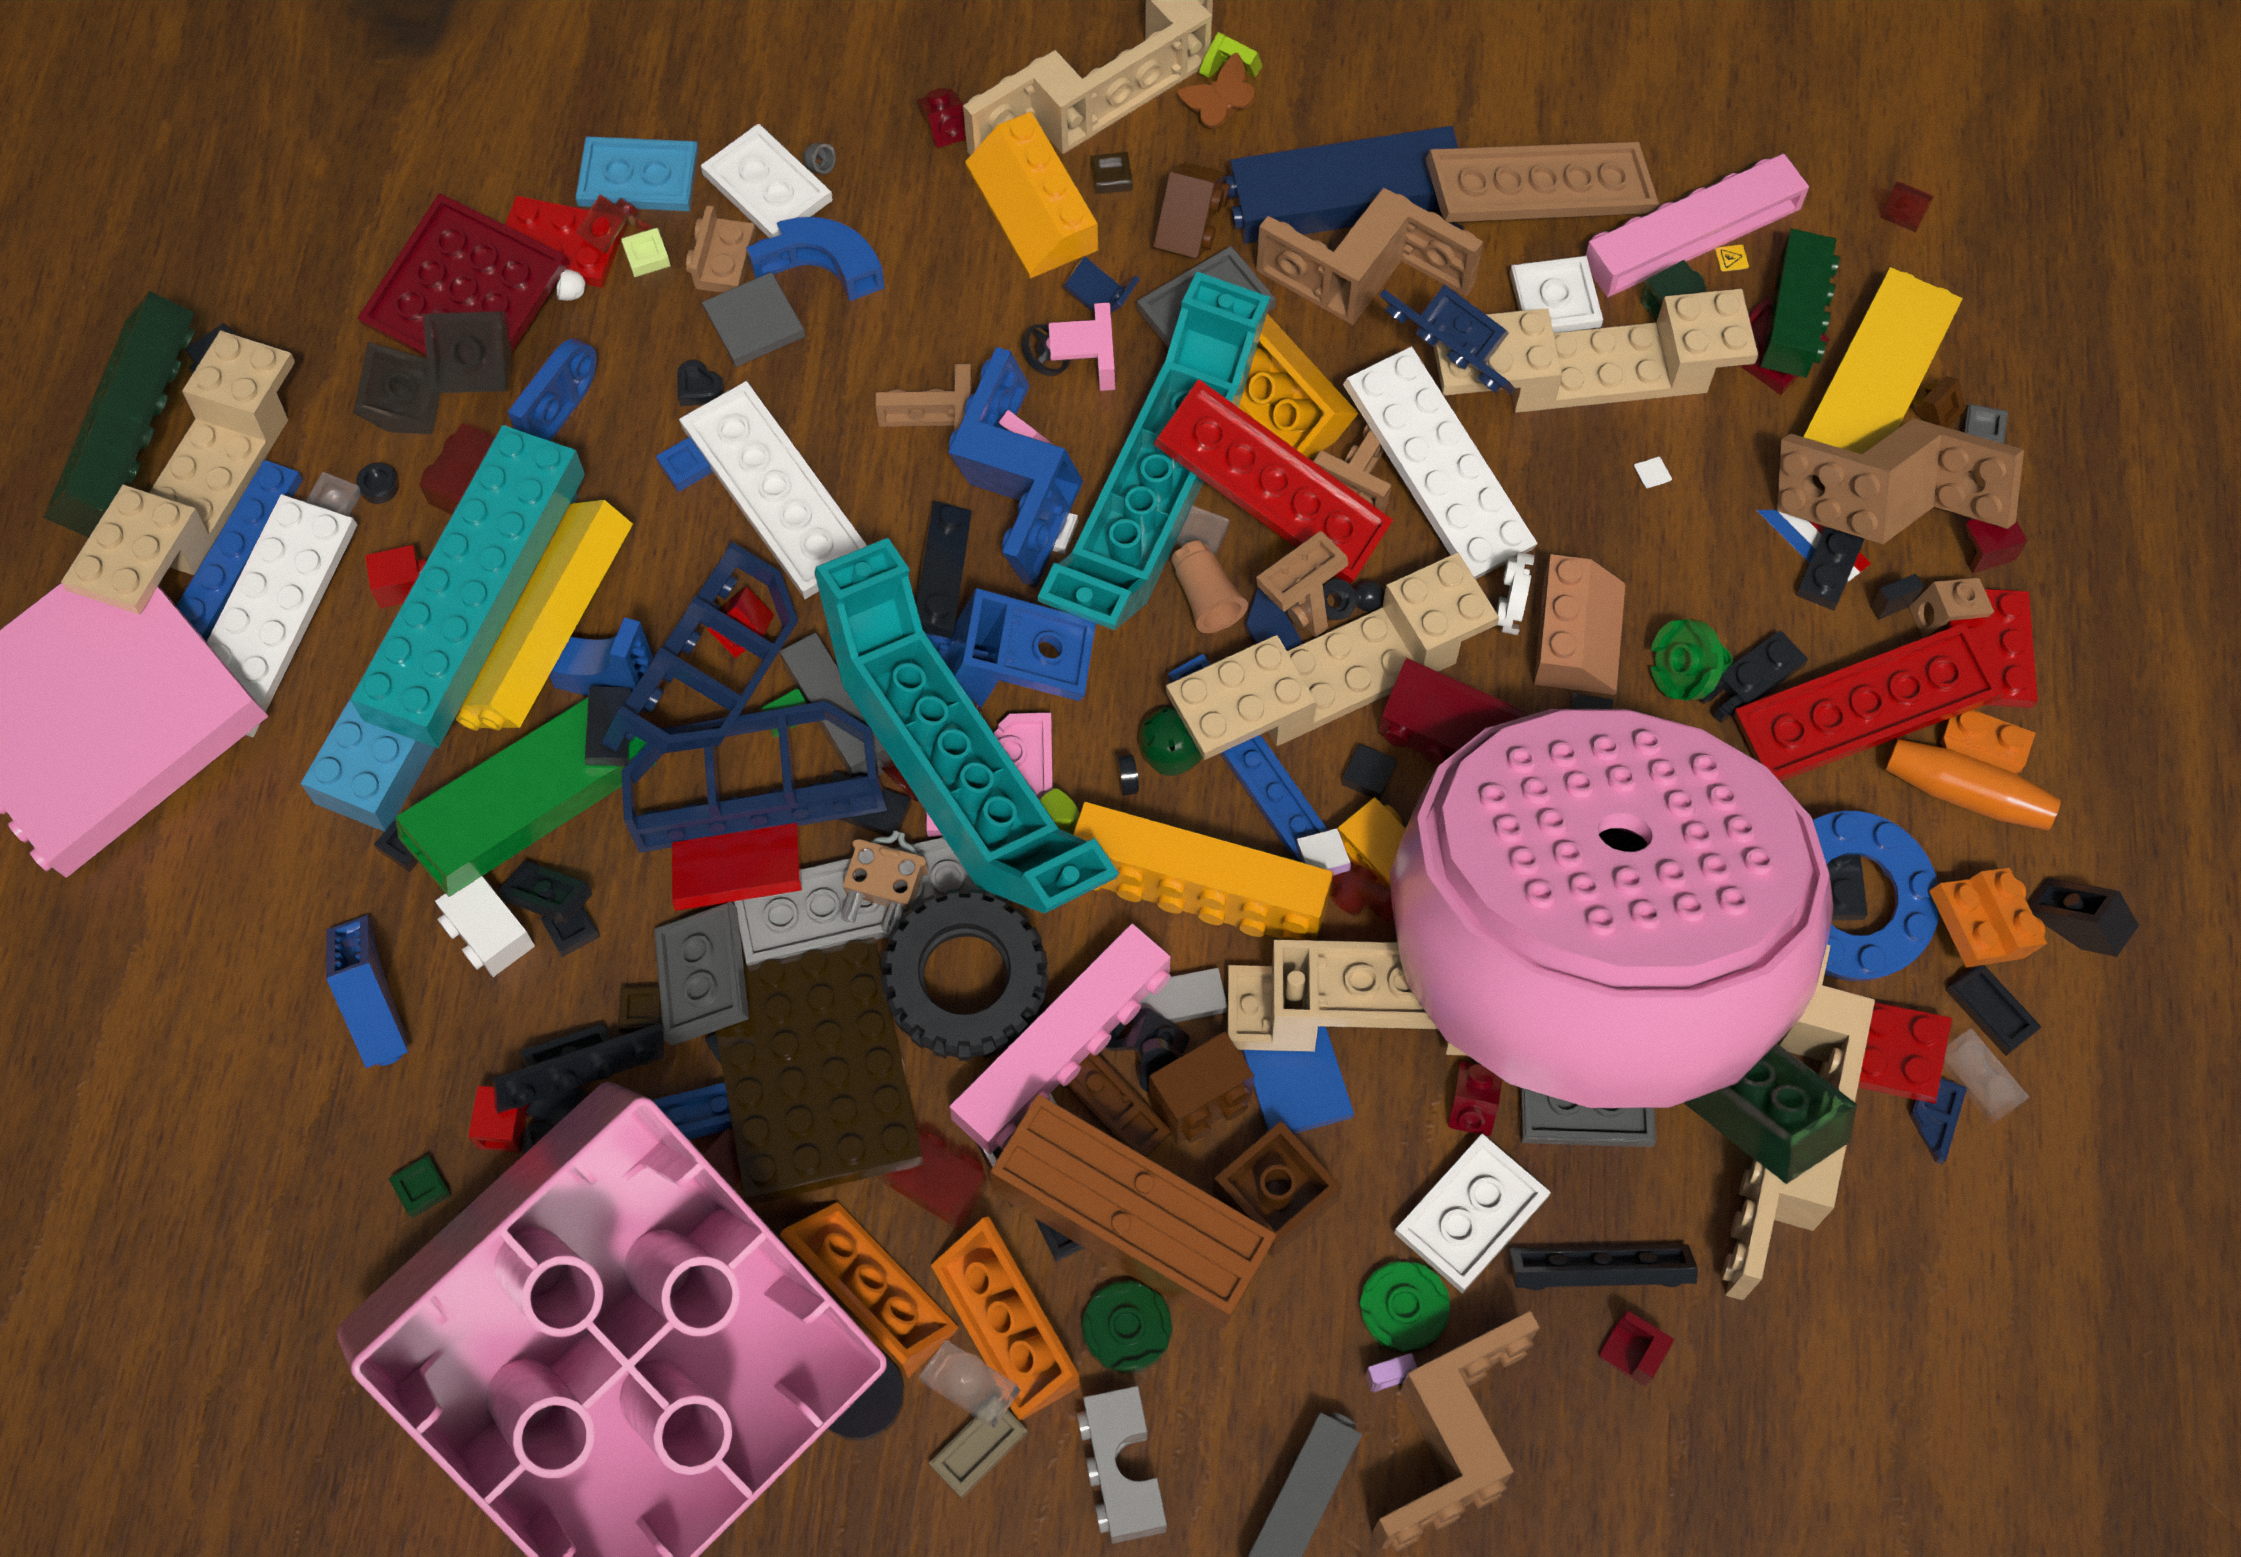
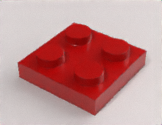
[1858,1002,1953,1104]

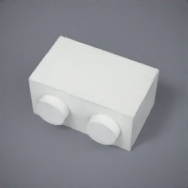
[435,877,535,977]

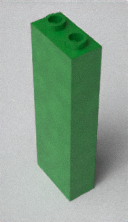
[395,686,657,897]

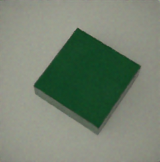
[388,1155,451,1219]

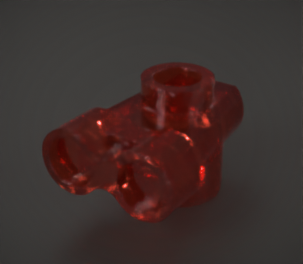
[1330,865,1394,922]

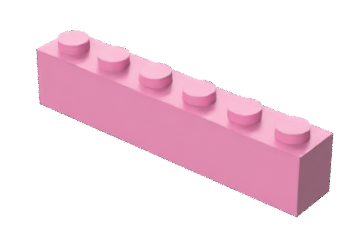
[1586,154,1809,298]
[950,924,1171,1155]

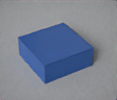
[656,437,712,492]

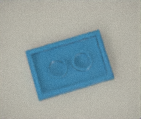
[576,137,699,211]

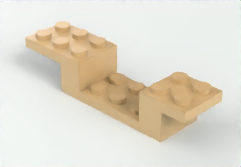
[963,0,1213,156]
[1434,289,1758,413]
[61,331,295,615]
[1166,552,1499,760]
[1228,940,1467,1055]
[1722,944,1875,1300]

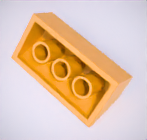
[965,111,1098,279]
[1239,314,1359,459]

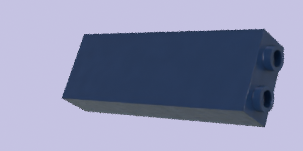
[1226,126,1458,244]

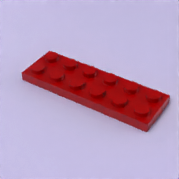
[1153,379,1393,584]
[1734,622,2003,782]

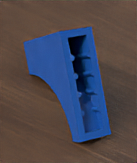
[549,618,654,712]
[326,915,408,1068]

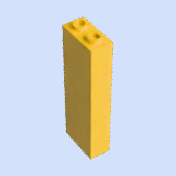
[1804,267,1963,454]
[456,500,633,731]

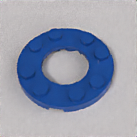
[1813,811,1939,981]

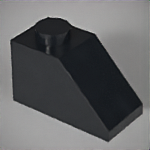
[2028,878,2139,957]

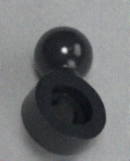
[1322,579,1385,621]

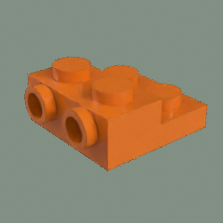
[1929,868,2047,968]

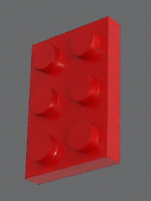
[505,196,627,288]
[1945,589,2038,708]

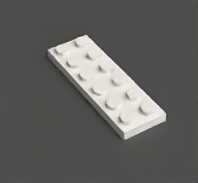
[1343,347,1538,579]
[679,381,867,599]
[207,494,357,738]

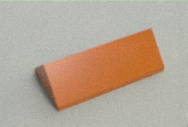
[780,1202,959,1378]
[931,1216,1080,1421]

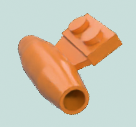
[1885,710,2061,831]

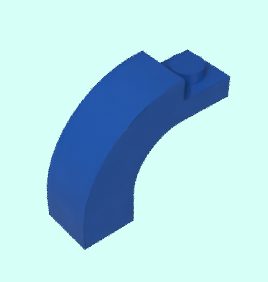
[746,217,885,301]

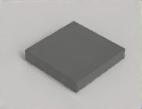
[702,272,805,367]

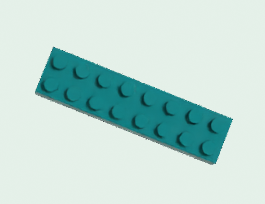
[350,425,585,748]

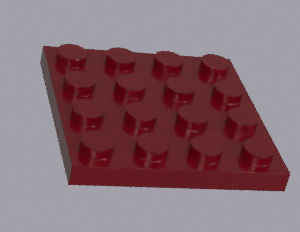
[357,193,570,390]

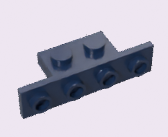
[1380,284,1515,395]

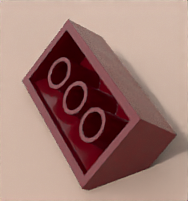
[1378,658,1532,765]

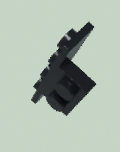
[493,1023,664,1113]

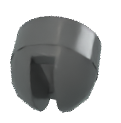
[802,142,836,174]

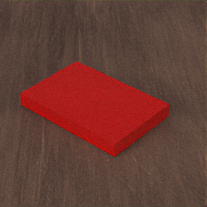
[672,823,802,911]

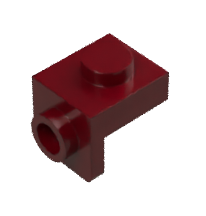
[917,88,966,148]
[1448,1061,1502,1136]

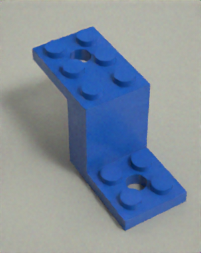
[948,347,1083,587]
[924,588,1096,711]

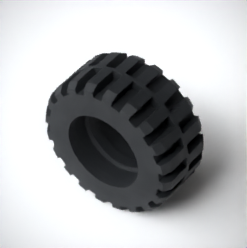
[881,889,1048,1061]

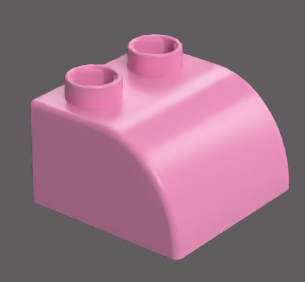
[337,1082,887,1557]

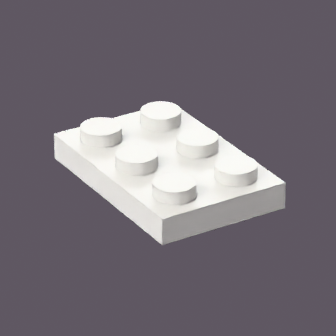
[701,123,833,238]
[1394,1134,1551,1294]

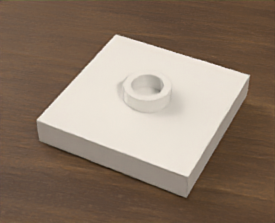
[1510,256,1603,333]

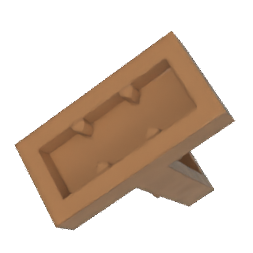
[875,364,973,431]
[1313,424,1391,512]
[1256,531,1348,638]

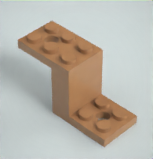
[1256,188,1483,325]
[1777,418,2024,544]
[1372,1311,1540,1552]

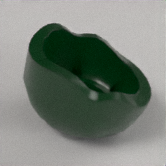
[1138,707,1202,776]

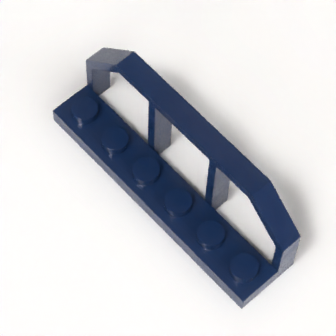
[601,542,798,753]
[621,701,887,853]

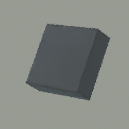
[1962,404,2008,444]

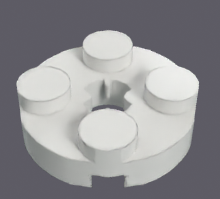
[1496,552,1534,635]

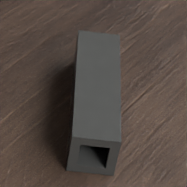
[780,632,891,778]
[1248,1412,1362,1557]

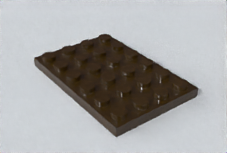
[716,937,924,1206]

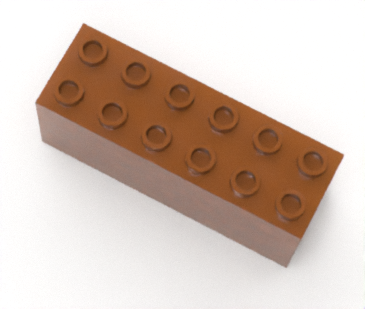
[990,1094,1277,1331]

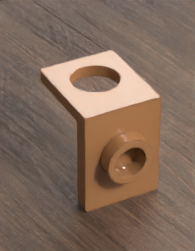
[1909,578,1994,639]

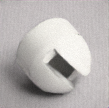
[557,269,586,301]

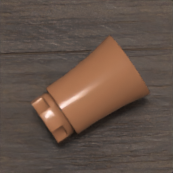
[1171,540,1248,633]

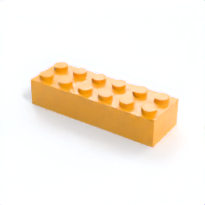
[1073,802,1334,941]

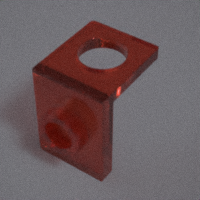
[1881,182,1934,233]
[576,194,651,253]

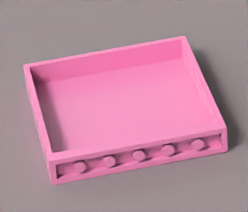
[0,583,268,878]

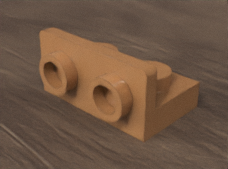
[686,205,756,293]

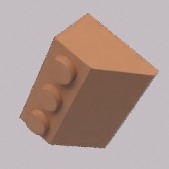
[1534,554,1625,695]

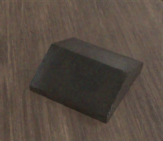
[423,311,511,393]
[353,342,445,434]

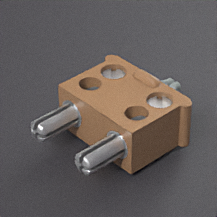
[841,831,929,934]

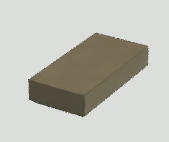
[929,1398,1028,1499]

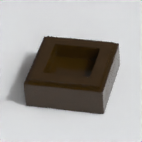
[1091,152,1133,194]
[618,986,663,1033]

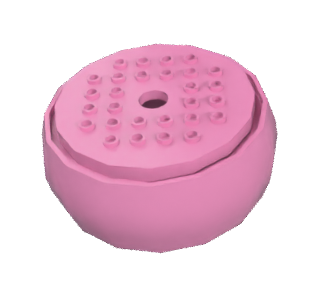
[1390,709,1833,1108]

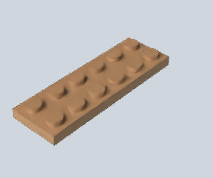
[1426,142,1659,222]

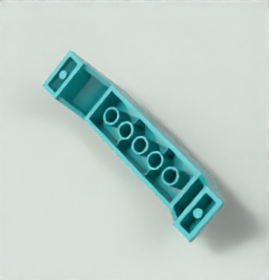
[1038,271,1271,630]
[814,538,1119,914]

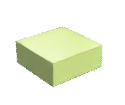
[621,228,671,277]

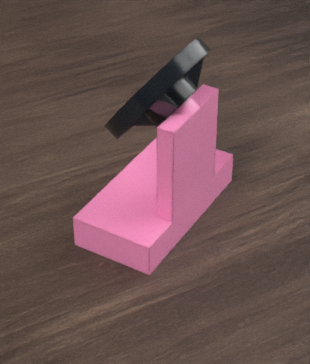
[1021,303,1115,391]

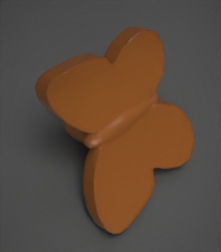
[1178,53,1256,129]

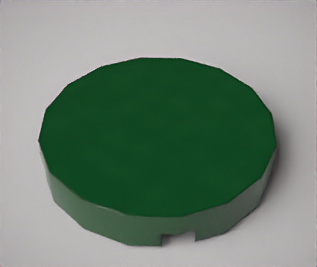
[1082,1281,1172,1374]

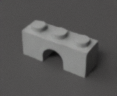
[1077,1386,1167,1544]

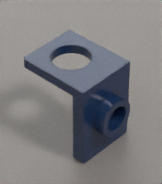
[1063,257,1140,313]

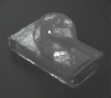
[919,1340,1020,1428]

